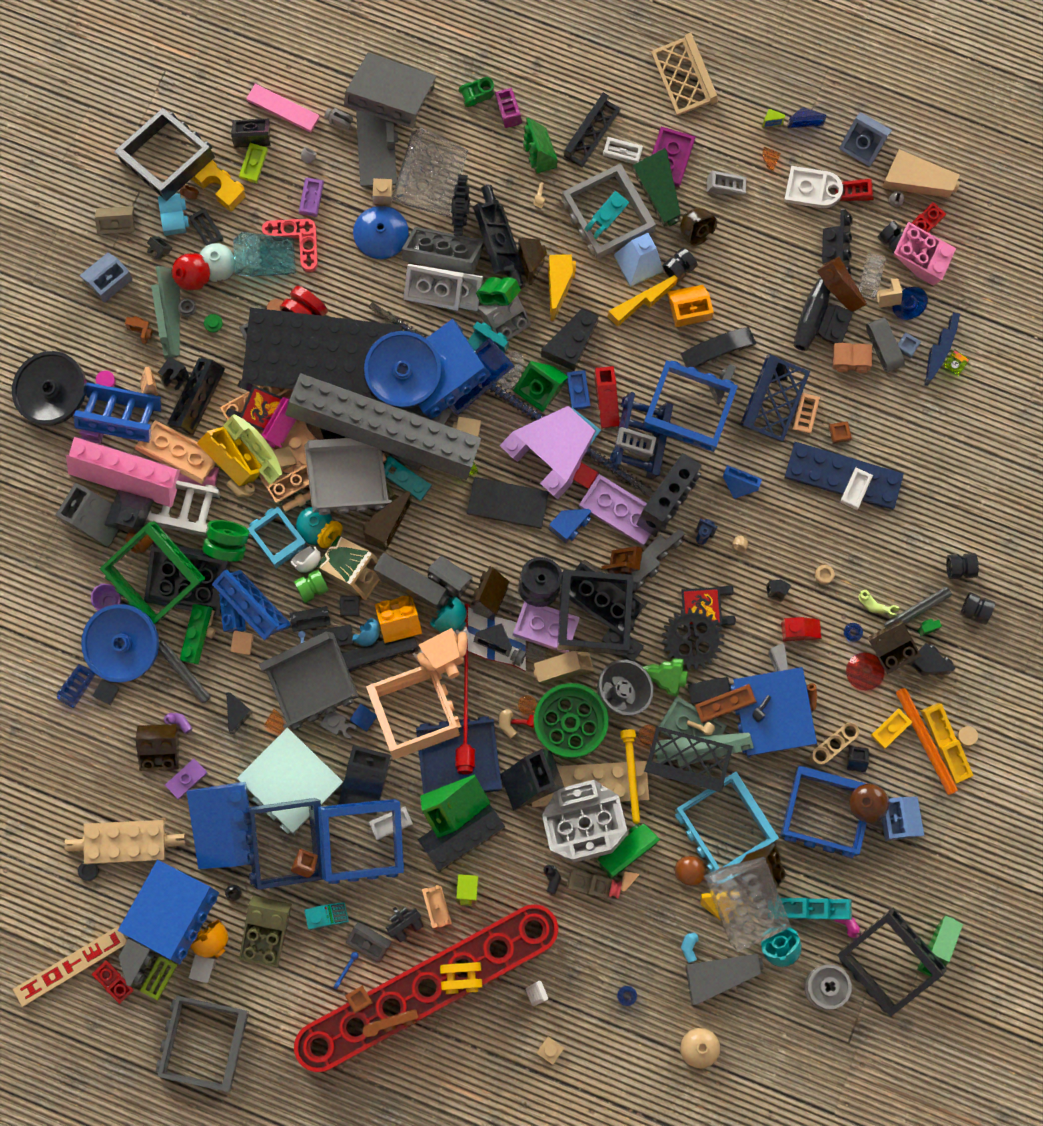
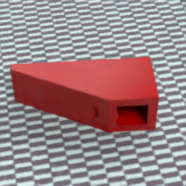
[594,366,620,429]

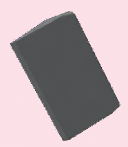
[346,922,392,963]

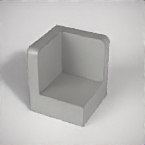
[189,955,217,983]

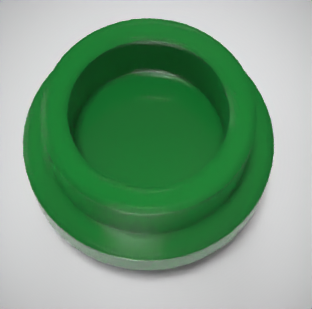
[204,314,223,333]

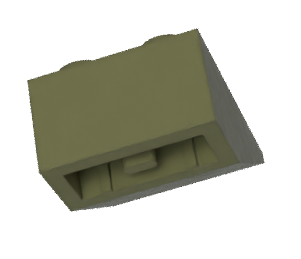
[239,896,292,968]

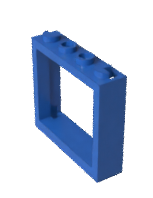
[643,360,738,452]
[780,766,867,858]
[318,799,404,884]

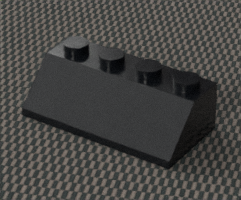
[560,560,648,636]
[417,804,505,872]

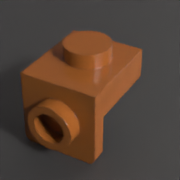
[125,316,153,345]

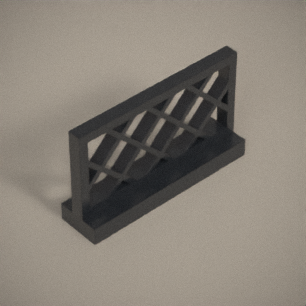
[644,726,733,792]

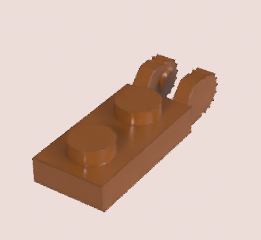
[362,1009,419,1037]

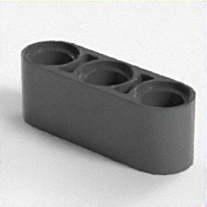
[866,318,905,373]

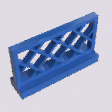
[212,570,291,640]

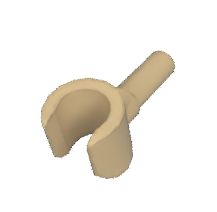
[534,182,546,208]
[206,610,216,639]
[686,721,715,736]

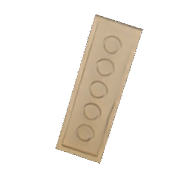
[532,761,649,808]

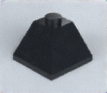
[104,490,154,534]

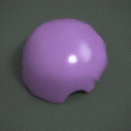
[91,584,122,611]

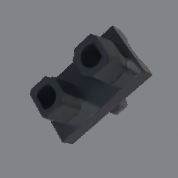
[386,907,424,942]

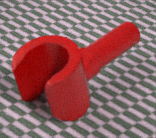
[511,715,534,728]

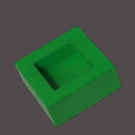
[918,619,942,637]

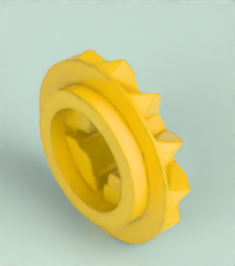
[317,521,343,549]

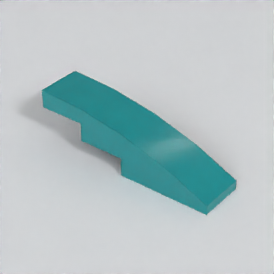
[768,898,852,920]

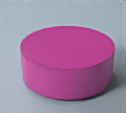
[96,370,116,387]

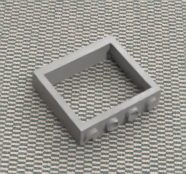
[561,163,656,260]

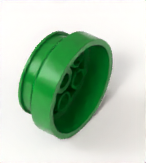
[533,683,609,759]

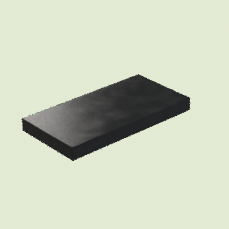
[467,477,549,529]

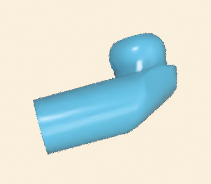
[681,933,699,964]

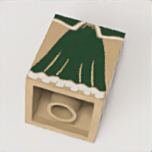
[317,535,380,601]

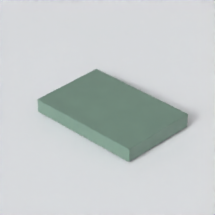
[659,697,727,739]

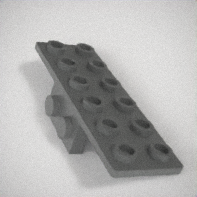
[356,110,398,187]

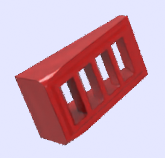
[835,178,874,201]

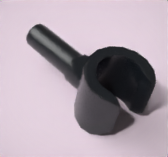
[752,695,771,722]

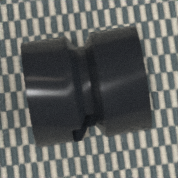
[877,221,903,254]
[662,248,698,283]
[946,553,979,579]
[960,592,995,625]

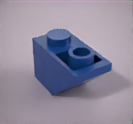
[549,509,591,544]

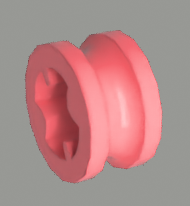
[609,880,622,899]

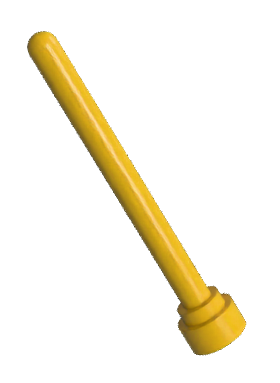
[620,729,640,824]

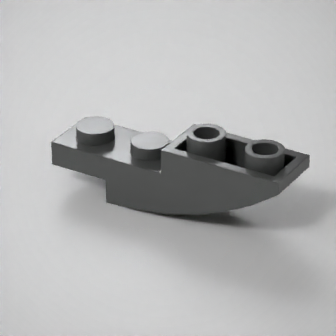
[631,529,685,590]

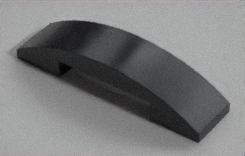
[680,327,756,368]

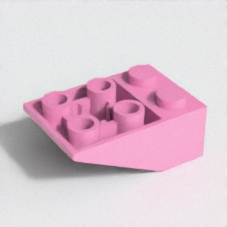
[893,222,956,286]

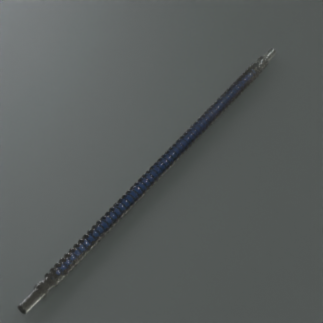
[369,302,655,498]

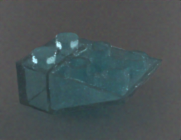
[233,232,296,277]

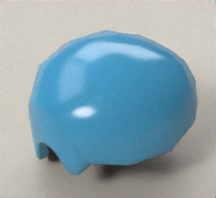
[352,618,380,647]

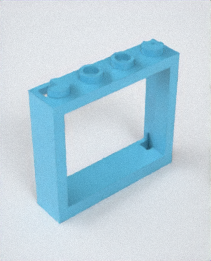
[675,772,779,877]

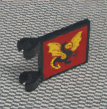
[226,380,282,431]
[681,585,736,628]

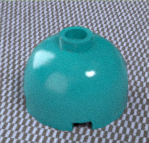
[296,506,333,545]
[429,595,467,633]
[761,926,802,967]

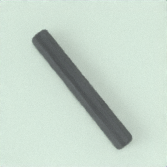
[884,587,952,628]
[159,640,211,703]

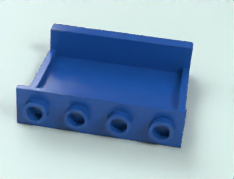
[419,319,491,419]
[731,667,817,758]
[118,859,220,964]

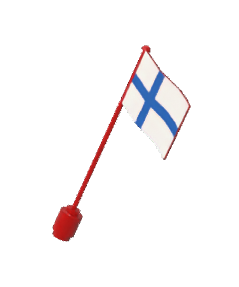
[455,604,526,775]

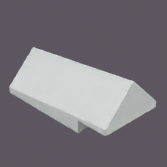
[404,264,484,311]

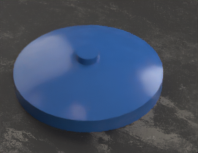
[364,331,441,408]
[81,604,159,682]

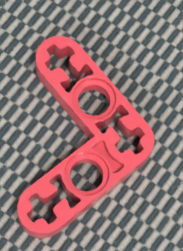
[262,219,318,273]

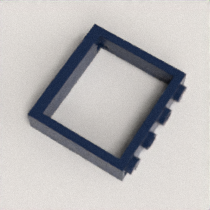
[244,798,324,890]

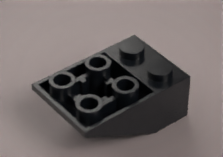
[338,745,392,815]
[500,749,564,811]

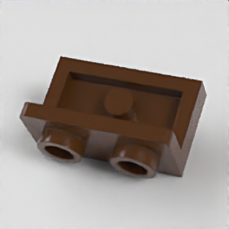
[601,546,642,574]

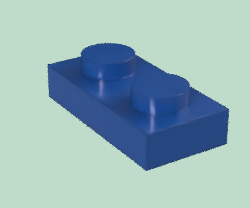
[566,370,591,410]

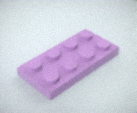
[579,474,651,546]

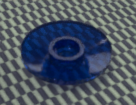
[892,286,928,320]

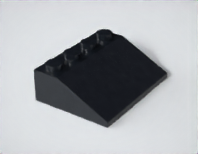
[144,543,231,616]

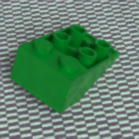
[523,118,558,174]
[420,774,490,838]

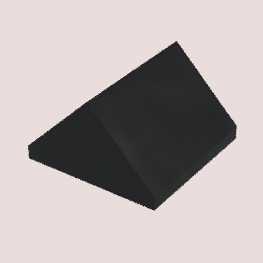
[231,118,271,148]

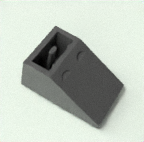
[55,483,119,548]

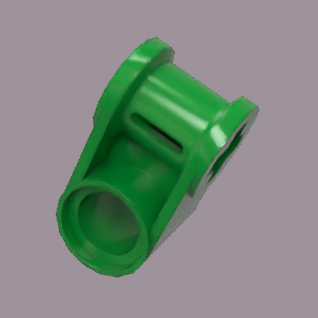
[458,77,495,107]

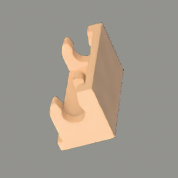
[422,885,452,930]

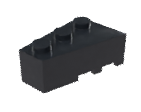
[541,309,599,371]

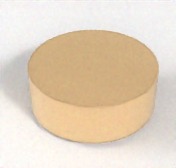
[815,565,835,585]
[957,726,978,746]

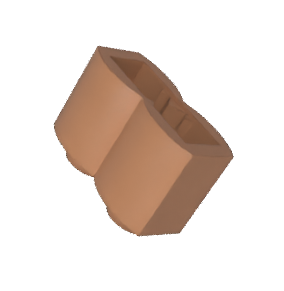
[832,343,872,373]

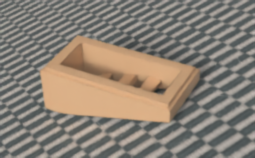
[140,367,158,396]
[793,393,820,434]

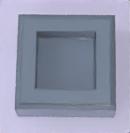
[898,332,921,358]

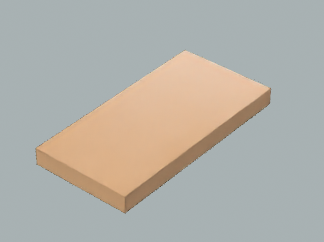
[135,420,217,484]

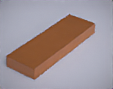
[695,684,757,724]

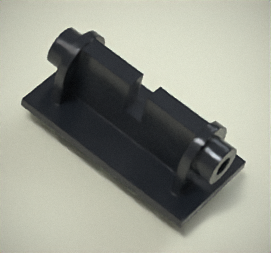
[289,606,331,632]

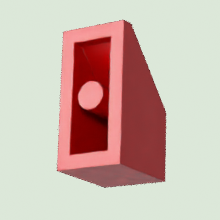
[781,617,822,642]

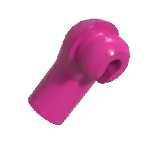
[834,917,860,938]

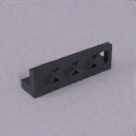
[564,92,621,168]
[167,358,225,435]
[342,636,419,672]

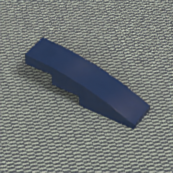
[924,312,960,386]

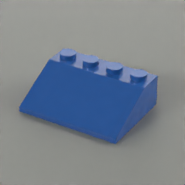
[186,782,250,869]

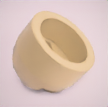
[732,536,748,552]

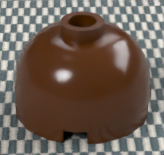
[849,783,890,824]

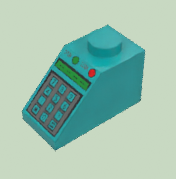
[304,902,349,931]

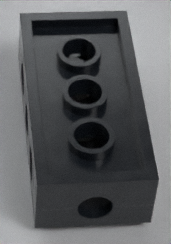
[636,453,702,537]

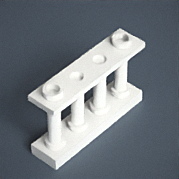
[145,481,221,537]

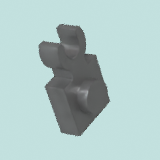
[320,712,357,739]

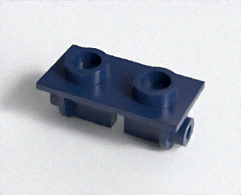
[696,518,718,545]

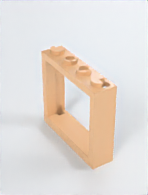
[366,666,461,760]

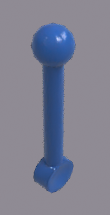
[333,952,359,990]

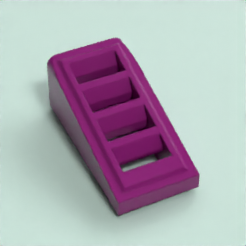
[494,88,522,128]

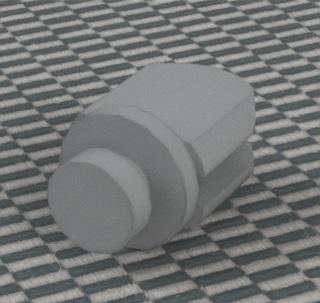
[324,108,353,130]

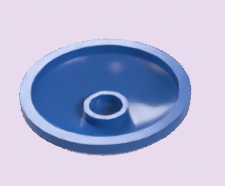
[353,206,409,259]

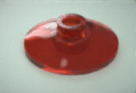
[846,652,885,691]

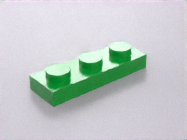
[180,604,213,665]

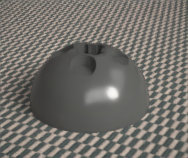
[597,660,653,716]

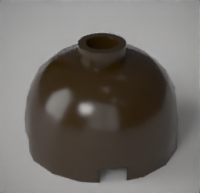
[680,208,717,246]

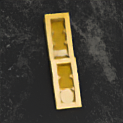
[607,275,678,327]
[920,703,974,783]

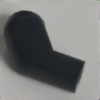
[543,865,561,895]

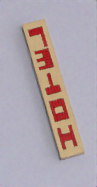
[13,926,127,1007]

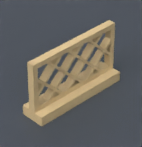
[651,32,718,116]

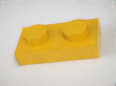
[870,708,912,749]

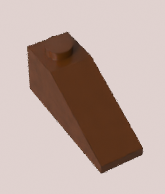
[817,256,867,312]

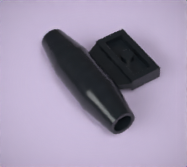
[793,278,853,351]

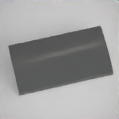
[402,227,485,274]

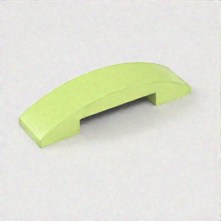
[223,414,282,484]

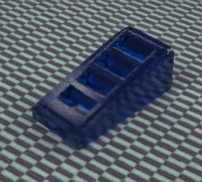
[57,664,95,708]

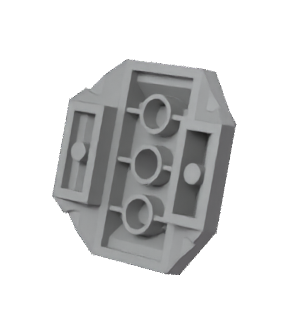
[542,780,628,863]

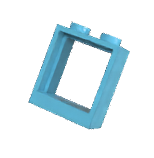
[247,506,307,569]

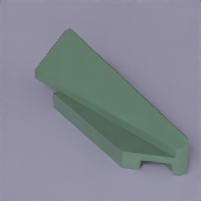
[151,266,180,359]
[656,733,754,767]

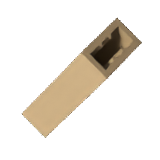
[882,149,960,198]

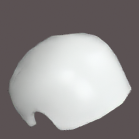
[290,546,321,573]

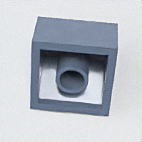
[839,112,892,167]

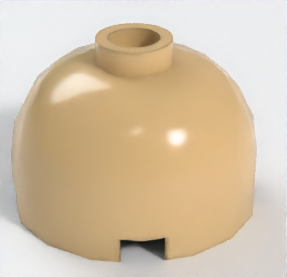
[680,1028,720,1069]

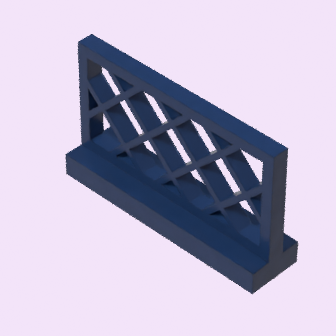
[740,354,810,442]

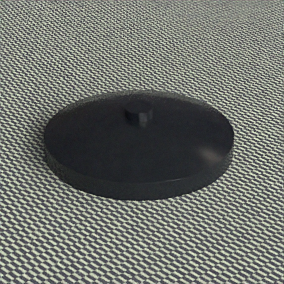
[12,351,87,426]

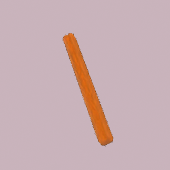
[896,688,958,795]

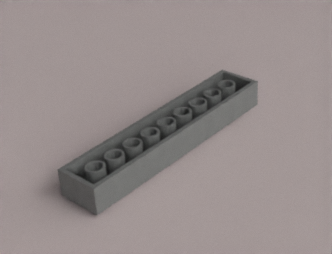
[285,373,481,480]

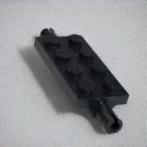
[473,185,525,289]

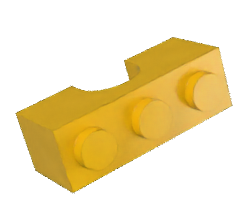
[191,160,246,212]

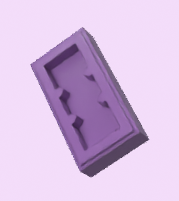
[299,177,324,217]
[165,758,208,800]

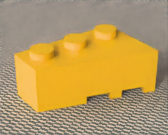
[197,427,262,486]

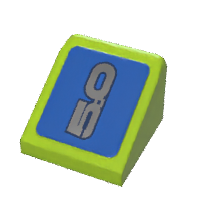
[762,109,786,127]

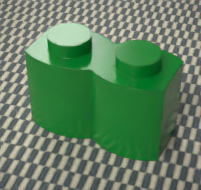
[476,277,521,306]

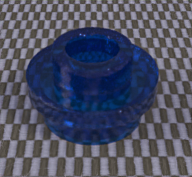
[844,623,863,642]
[617,986,637,1006]

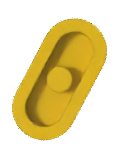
[440,962,482,994]

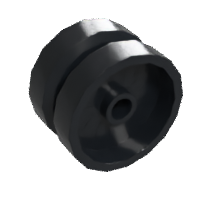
[518,557,562,607]

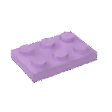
[513,601,580,653]

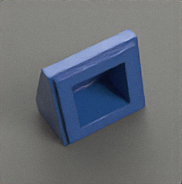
[350,704,377,732]

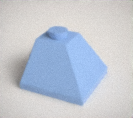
[614,233,663,287]

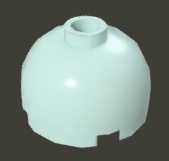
[200,243,235,282]

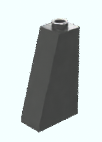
[374,553,449,611]
[685,954,763,1006]

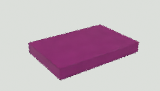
[652,126,696,188]

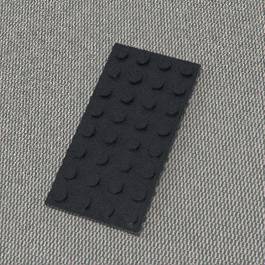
[242,307,402,400]

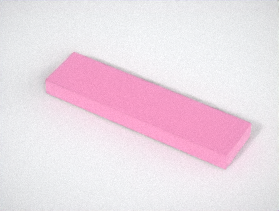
[246,84,320,133]

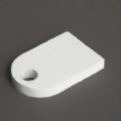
[784,166,843,208]

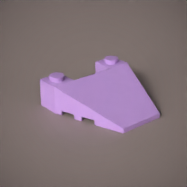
[500,406,596,499]

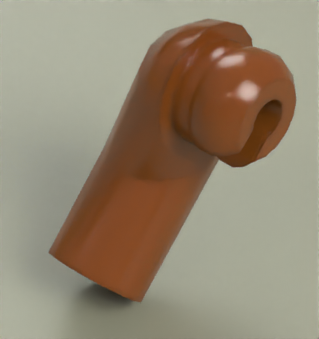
[807,683,817,712]

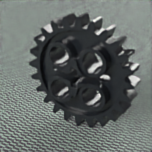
[451,174,471,236]
[662,608,724,670]

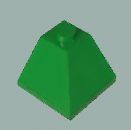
[513,361,568,412]

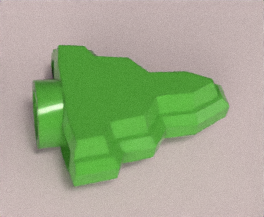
[643,659,688,697]

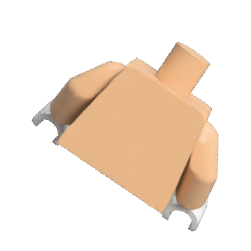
[413,627,470,679]

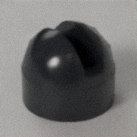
[225,885,242,901]

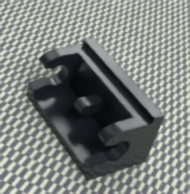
[158,356,189,391]

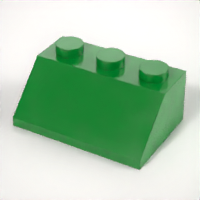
[596,823,660,879]

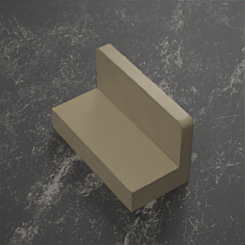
[95,206,135,234]

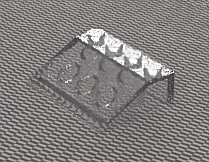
[392,127,468,217]
[704,857,791,952]

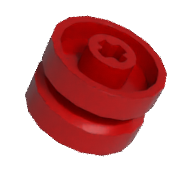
[279,286,328,316]

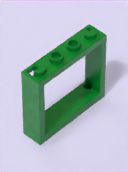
[99,521,206,625]

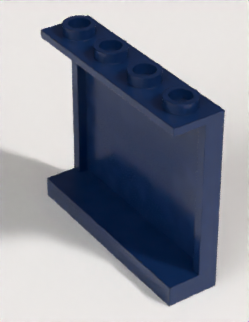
[416,716,502,794]

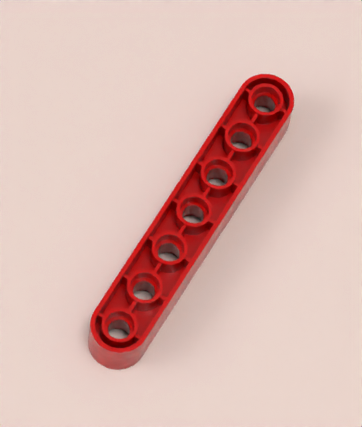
[294,904,558,1072]

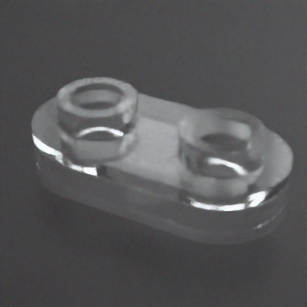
[500,352,524,389]

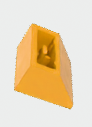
[667,285,714,327]
[374,595,422,643]

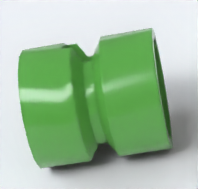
[294,569,329,603]

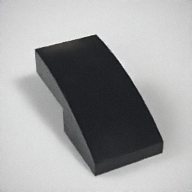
[688,677,731,704]

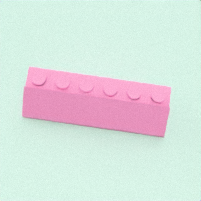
[66,437,180,507]

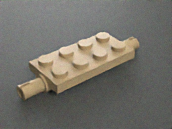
[65,820,186,864]

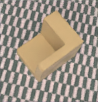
[876,278,902,308]

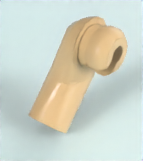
[226,479,255,497]
[499,709,517,739]

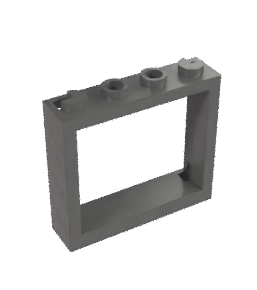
[155,996,249,1092]

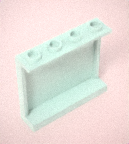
[237,728,344,835]

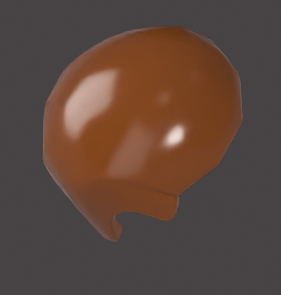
[674,856,707,886]

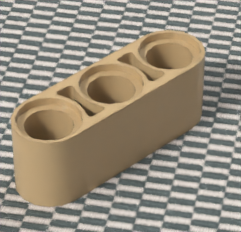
[810,722,859,767]

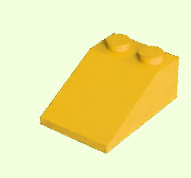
[548,254,576,321]

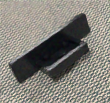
[822,209,853,275]

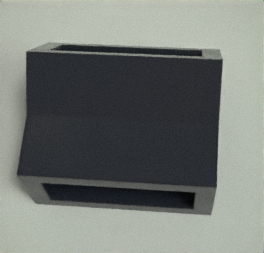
[766,579,792,601]

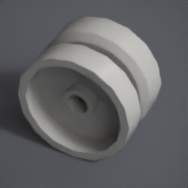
[804,965,852,1010]

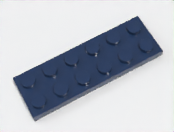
[784,441,904,510]

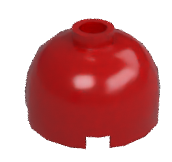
[172,253,210,291]

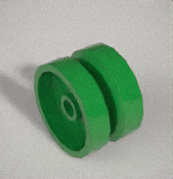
[202,520,250,562]

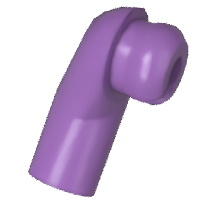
[164,713,193,734]

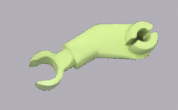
[858,590,899,618]

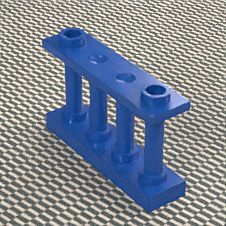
[74,382,161,443]

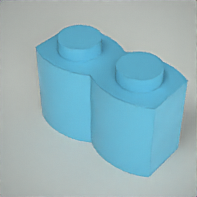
[158,193,189,236]

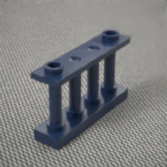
[610,392,674,480]

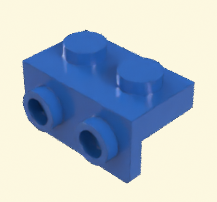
[219,594,246,632]

